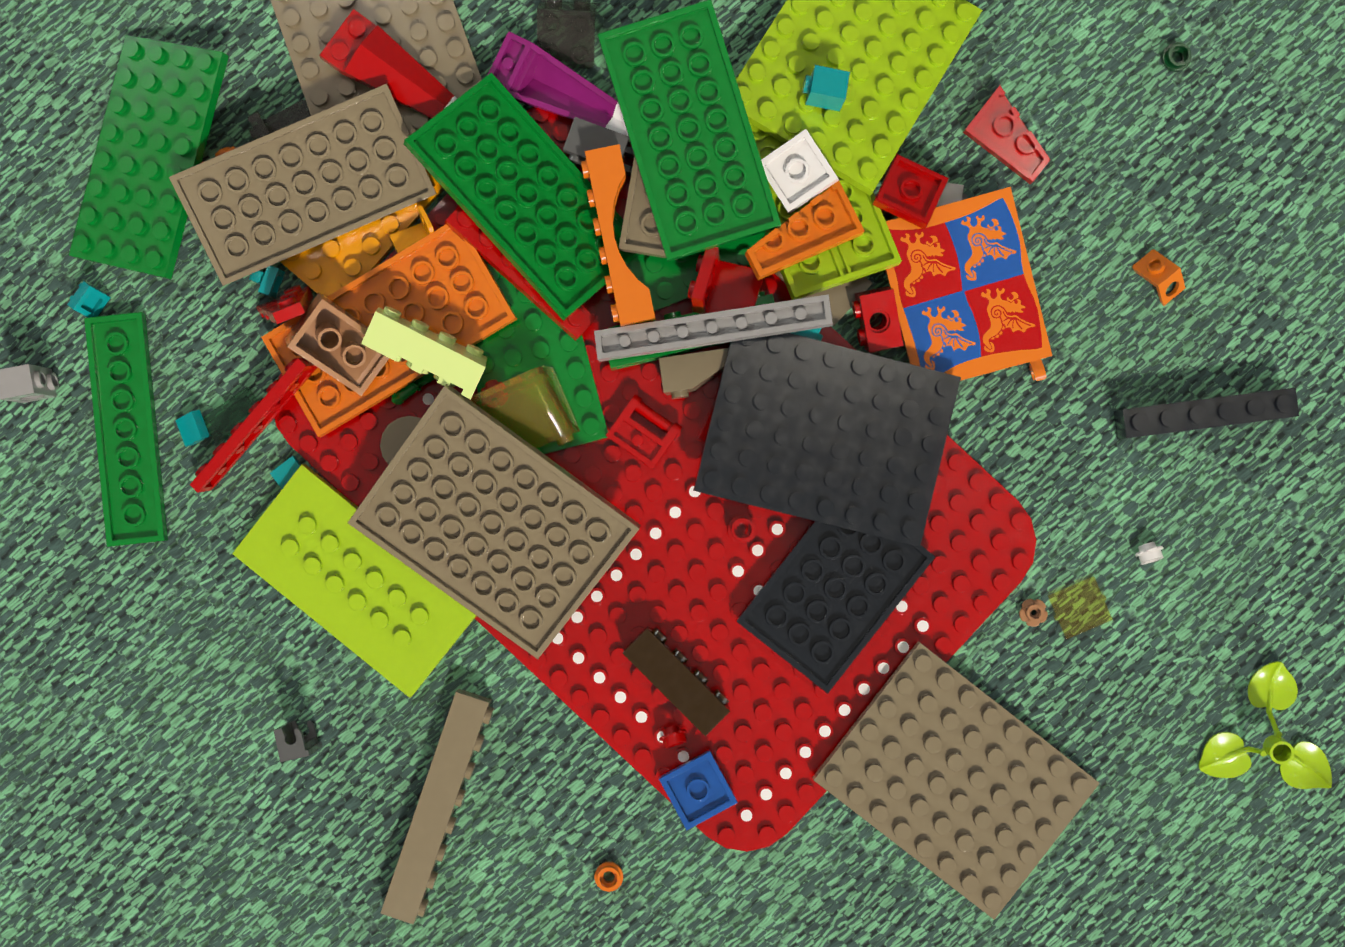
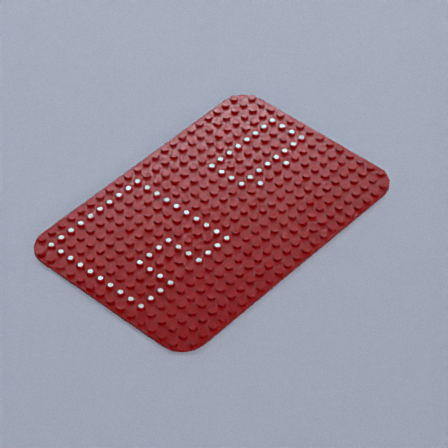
[274,107,1037,852]

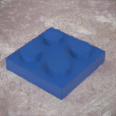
[659,750,738,830]

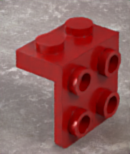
[688,247,763,314]

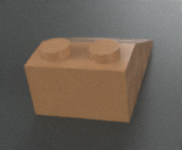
[285,292,389,396]

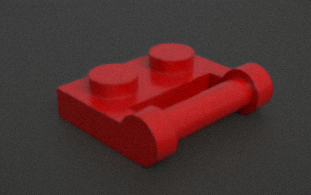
[606,394,683,469]

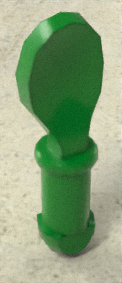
[391,372,435,405]

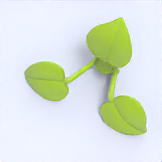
[1198,661,1332,789]

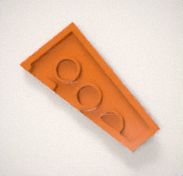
[745,181,865,280]

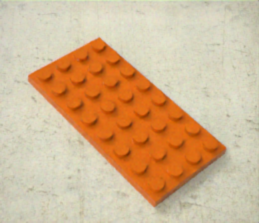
[261,224,518,437]

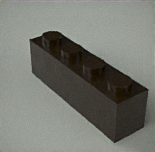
[623,626,730,736]

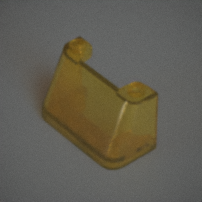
[469,366,580,449]

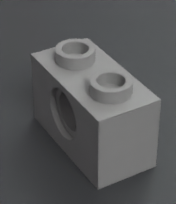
[0,364,59,403]

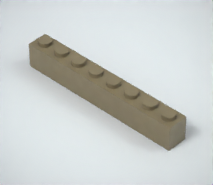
[381,689,494,925]

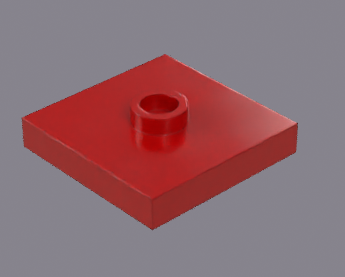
[872,153,949,229]

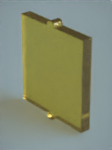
[1048,576,1112,639]

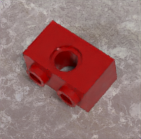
[852,286,903,353]

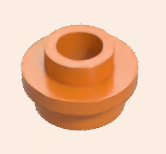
[594,862,623,892]

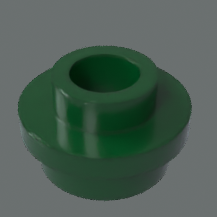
[1162,42,1192,72]

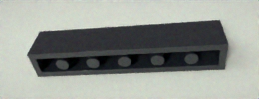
[1113,387,1299,440]

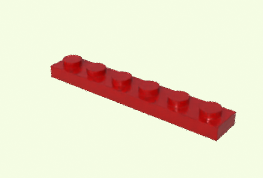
[444,206,596,341]
[190,358,318,493]

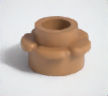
[1019,599,1048,627]

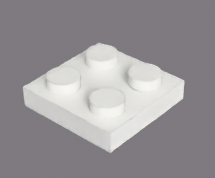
[761,129,839,214]

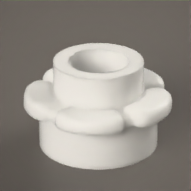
[1135,542,1164,565]

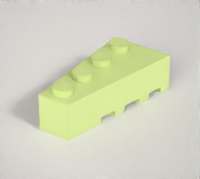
[361,306,487,400]

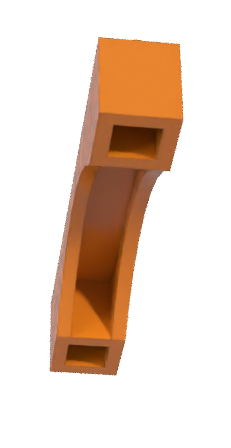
[581,144,656,327]

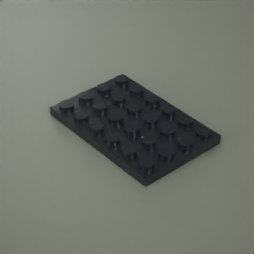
[736,521,935,694]

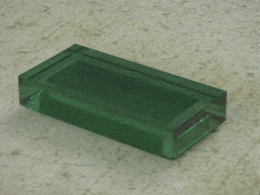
[203,387,258,443]

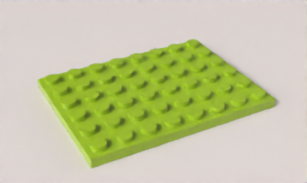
[736,0,983,196]

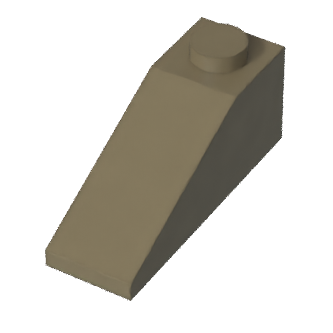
[659,348,728,399]

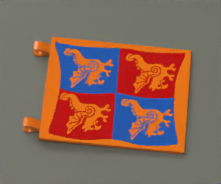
[886,187,1052,381]

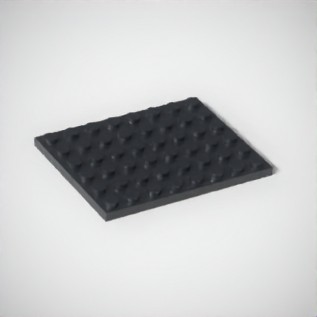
[693,333,961,547]

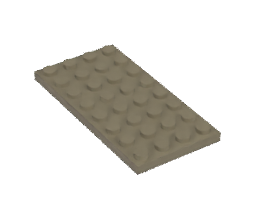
[169,84,437,286]

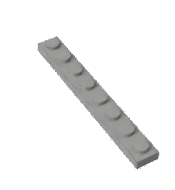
[594,294,833,362]

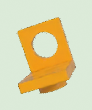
[390,205,434,254]

